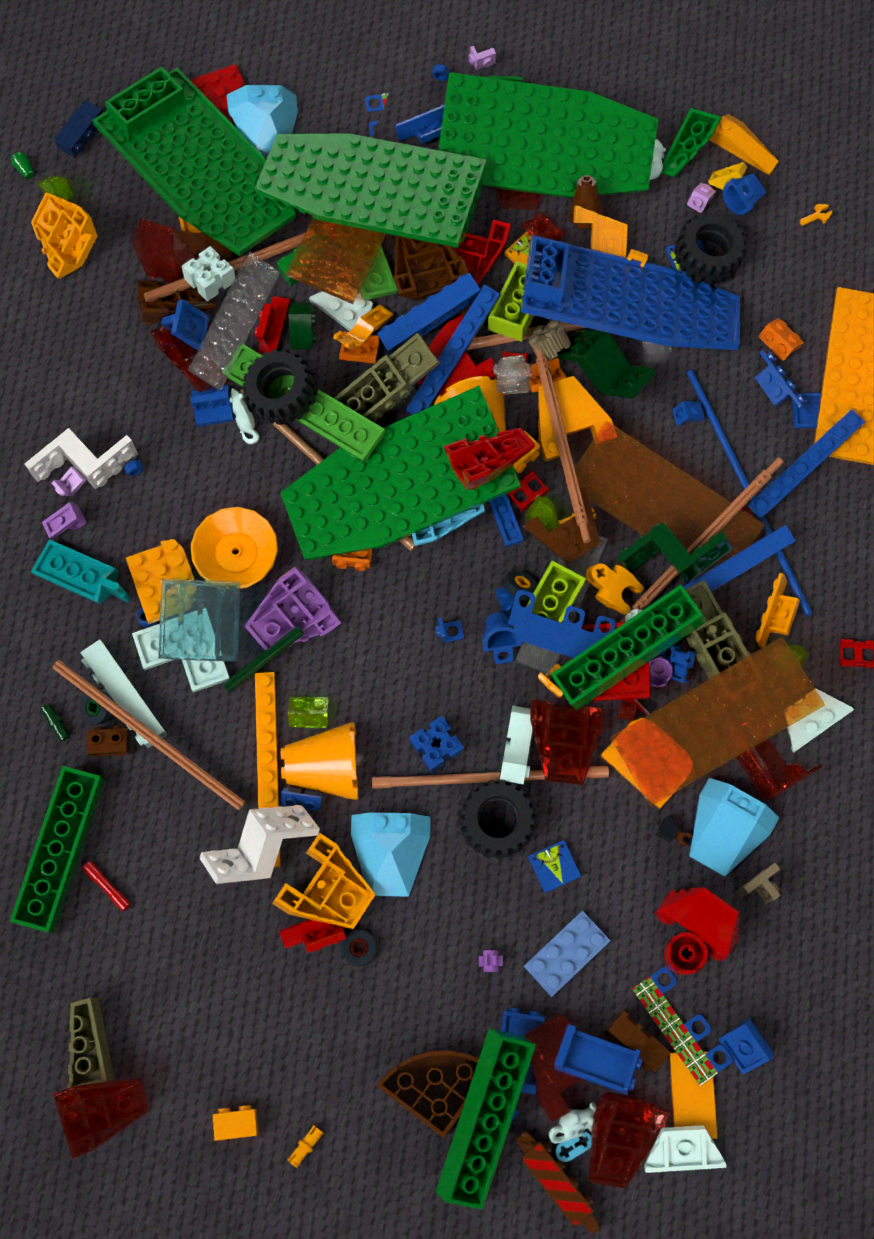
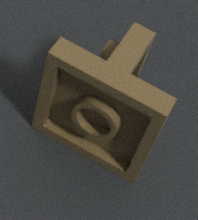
[736,863,781,904]

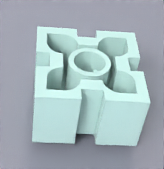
[182,246,236,302]

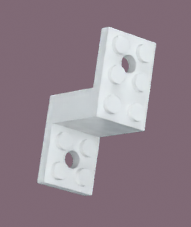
[25,428,138,489]
[200,805,320,884]

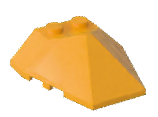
[31,192,98,278]

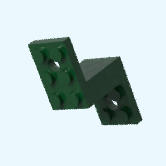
[557,329,656,399]
[617,522,733,584]

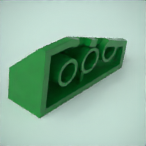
[661,108,722,178]

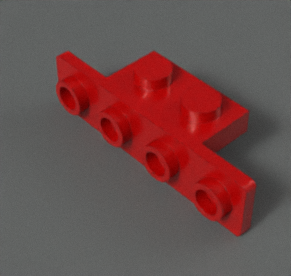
[255,296,290,356]
[279,918,361,953]

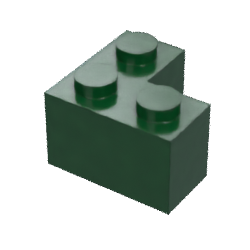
[289,303,317,350]

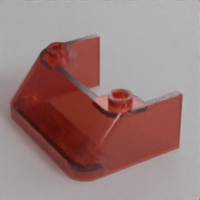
[726,700,823,799]

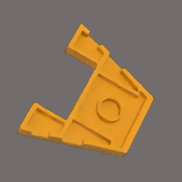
[574,206,628,258]

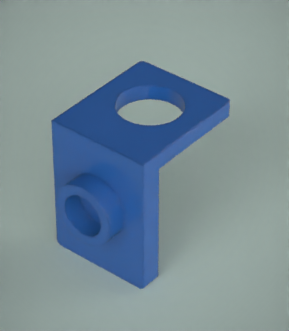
[435,618,464,643]

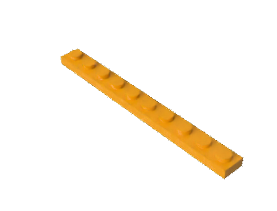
[255,672,281,867]

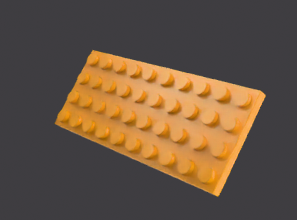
[814,287,874,465]

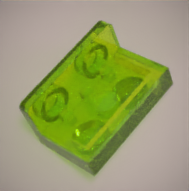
[288,697,329,728]

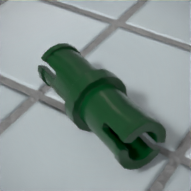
[40,703,71,742]

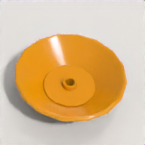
[191,507,278,590]

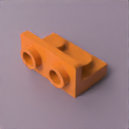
[332,548,373,571]

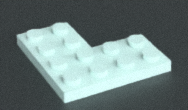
[132,608,230,693]

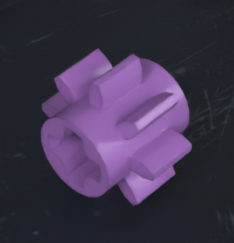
[479,950,503,972]

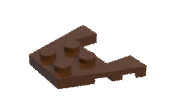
[522,486,600,564]

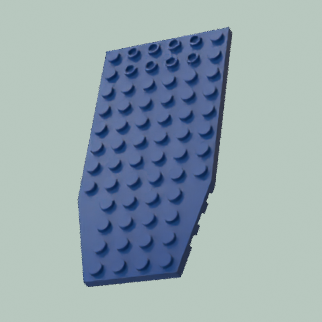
[521,235,740,350]

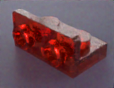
[521,211,565,241]

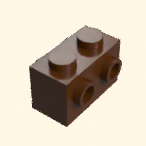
[87,726,130,757]

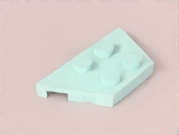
[309,283,373,331]
[784,689,854,753]
[644,1125,726,1173]

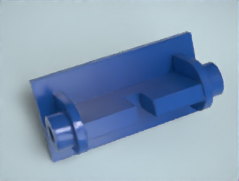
[281,786,323,811]

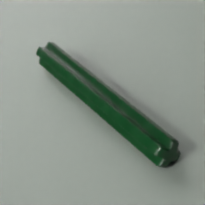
[223,626,304,692]

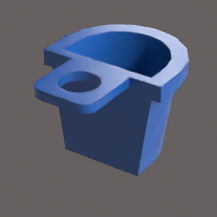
[723,173,766,215]
[482,612,522,664]

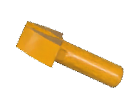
[800,204,832,226]

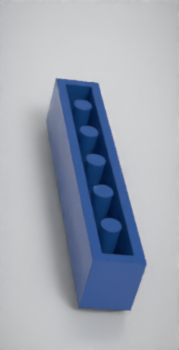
[377,273,481,354]

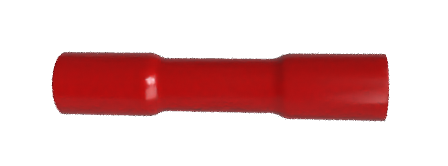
[82,860,131,912]

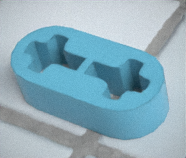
[555,1131,592,1162]

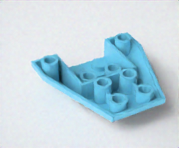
[689,778,779,877]

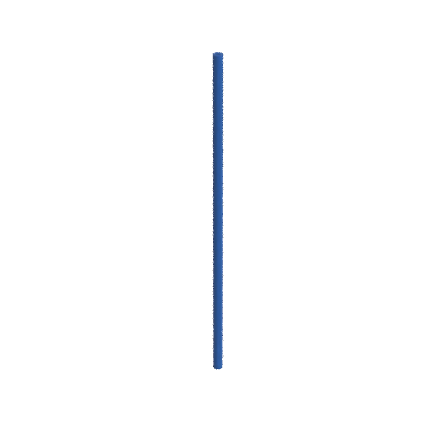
[686,369,813,616]

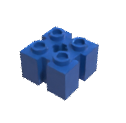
[409,716,464,773]

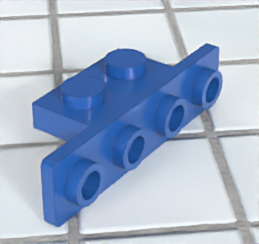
[395,104,445,143]
[755,350,808,410]

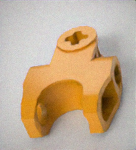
[585,563,644,615]

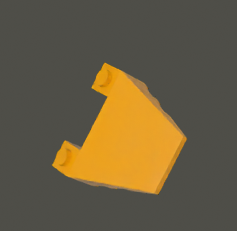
[538,376,617,462]
[272,833,376,929]

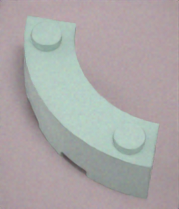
[500,706,538,784]

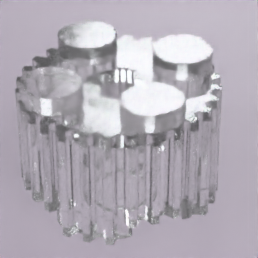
[493,355,533,395]

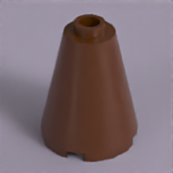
[569,175,604,229]

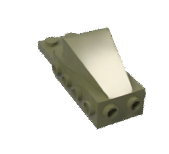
[334,333,440,422]
[685,580,764,702]

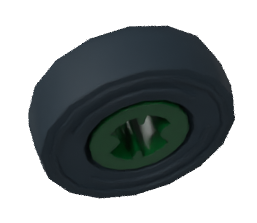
[80,690,112,725]

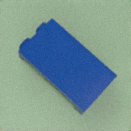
[501,1008,545,1094]
[554,1024,643,1095]

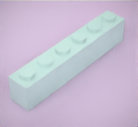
[80,639,167,748]

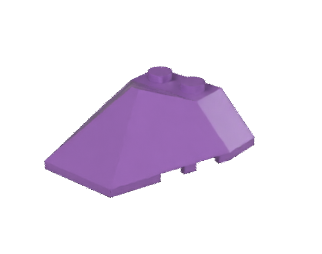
[245,566,341,650]

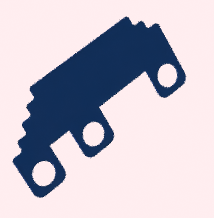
[508,590,615,658]

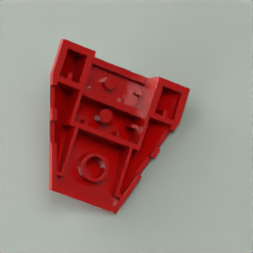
[443,428,535,490]

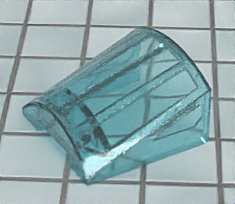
[158,578,240,661]

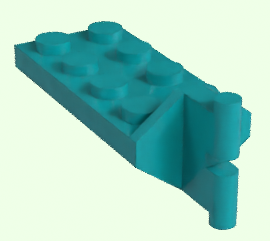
[31,539,131,604]

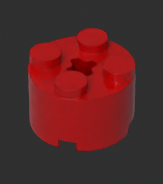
[663,932,708,975]

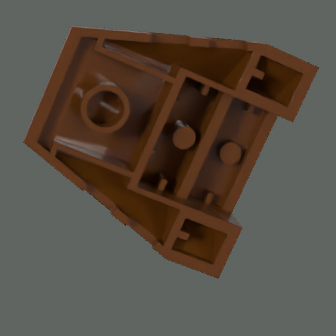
[394,236,468,301]
[137,280,216,325]

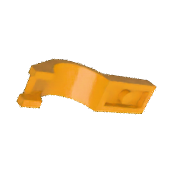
[333,305,394,350]

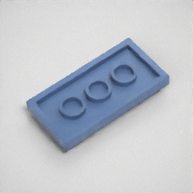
[523,911,610,997]

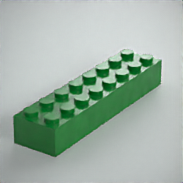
[551,584,707,710]
[9,766,105,934]
[436,1028,536,1210]

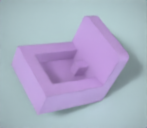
[468,46,496,70]
[687,183,716,213]
[52,467,87,496]

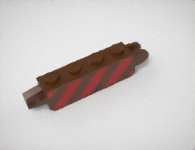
[516,1131,600,1234]

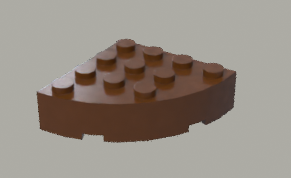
[376,1050,479,1138]

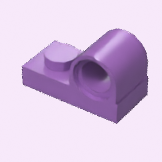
[42,502,86,539]

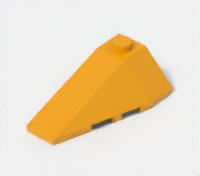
[710,114,779,175]

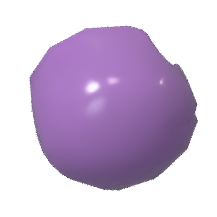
[650,656,673,688]

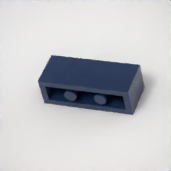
[54,100,103,158]

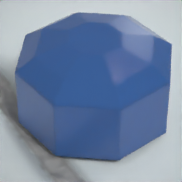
[432,64,449,81]
[124,460,144,476]

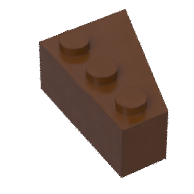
[605,1010,671,1072]

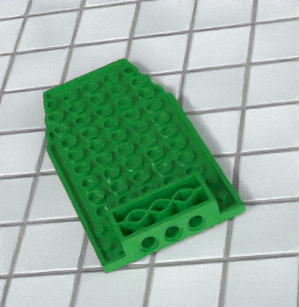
[92,66,296,256]
[438,72,658,199]
[255,134,487,248]
[280,386,522,561]

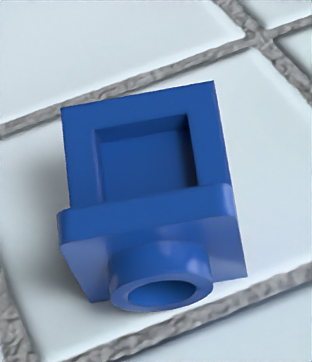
[672,401,705,425]
[495,587,521,617]

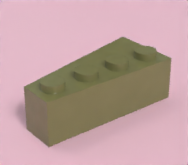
[67,998,115,1092]

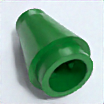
[11,151,35,179]

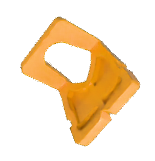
[538,664,564,698]

